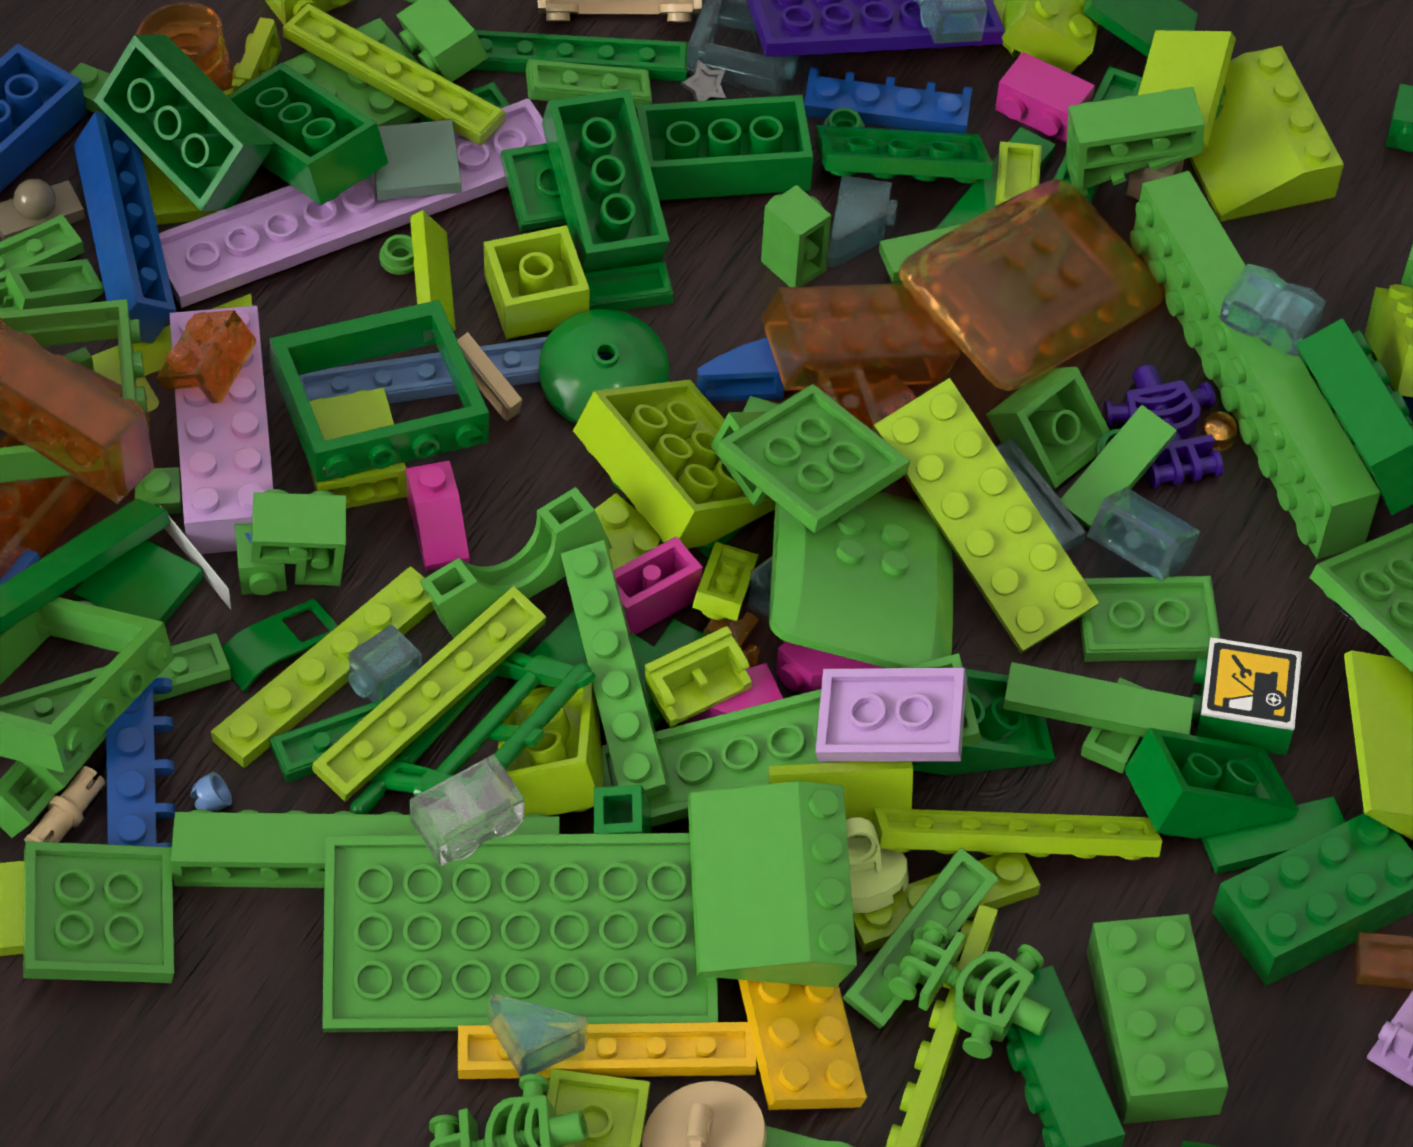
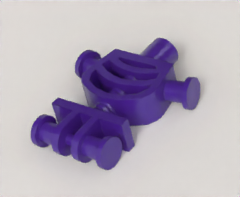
[1103,365,1223,489]

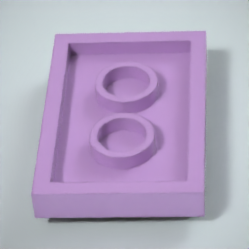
[815,668,967,762]

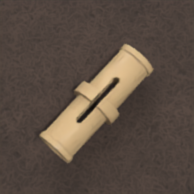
[24,766,106,843]

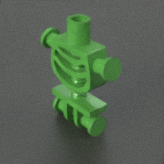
[888,920,1053,1059]
[429,1074,588,1147]

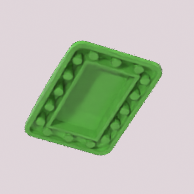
[769,491,953,668]

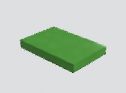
[1079,576,1221,662]

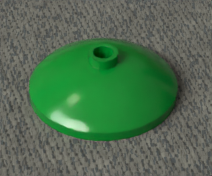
[538,309,669,424]

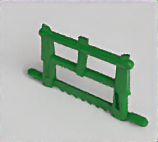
[350,631,597,814]

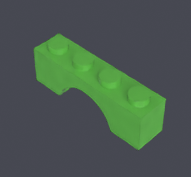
[420,487,612,638]

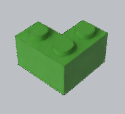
[251,489,346,586]

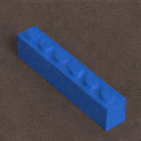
[74,111,176,343]

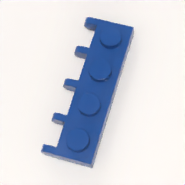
[804,67,972,134]
[106,678,175,847]

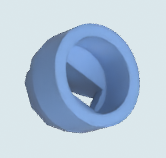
[190,772,232,812]

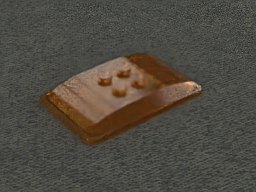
[899,179,1165,391]

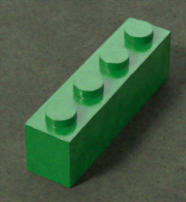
[990,966,1125,1147]

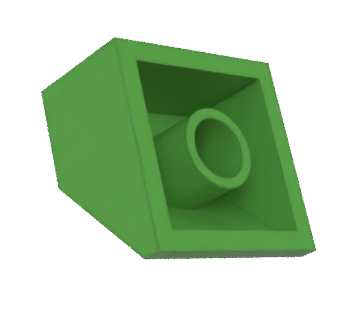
[986,367,1110,488]

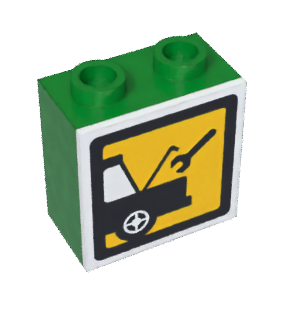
[1191,637,1302,756]

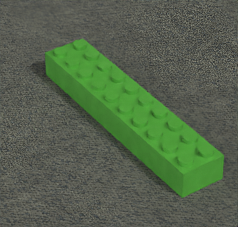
[1130,171,1381,560]

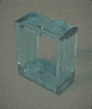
[687,0,798,95]

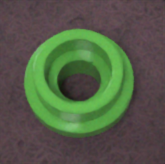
[379,234,414,275]

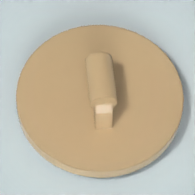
[642,1081,767,1147]

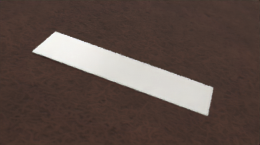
[160,505,231,610]

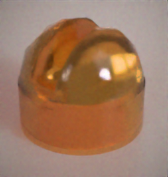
[1201,411,1237,450]

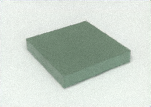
[374,120,462,200]

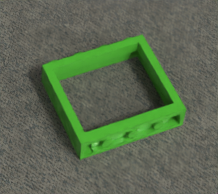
[0,299,150,483]
[0,597,174,773]

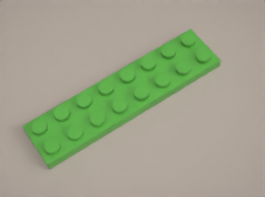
[602,653,982,827]

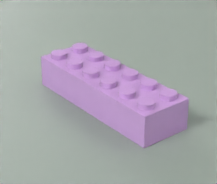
[170,306,274,554]

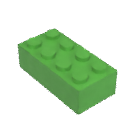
[1087,914,1228,1124]

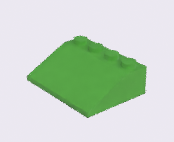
[687,781,857,988]

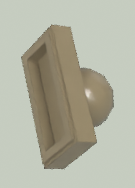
[0,179,85,241]

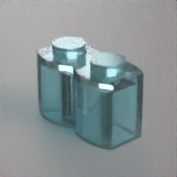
[1219,264,1326,356]

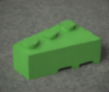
[1066,87,1205,199]

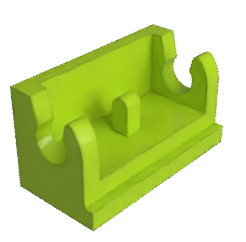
[645,626,752,727]

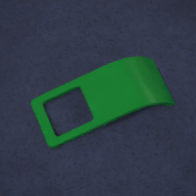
[222,600,338,692]

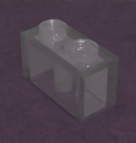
[410,754,524,866]

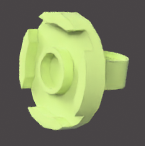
[846,817,909,913]

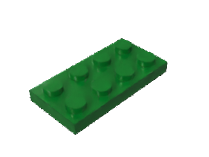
[814,125,993,184]

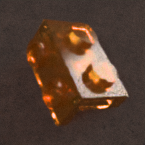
[156,310,256,404]

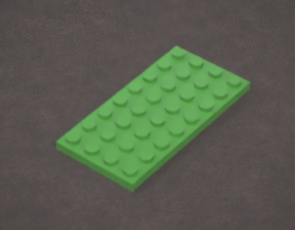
[322,833,718,1032]

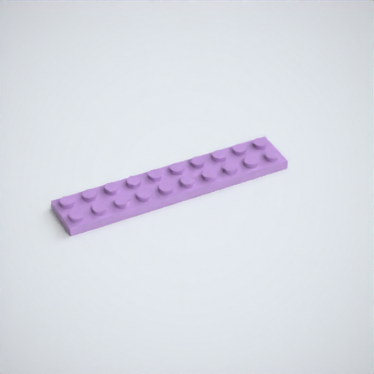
[159,98,546,308]

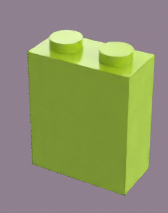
[306,388,407,508]

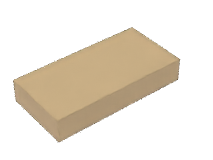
[457,332,522,421]

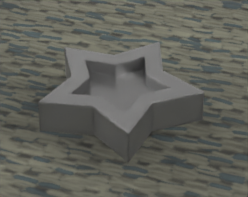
[680,59,726,101]

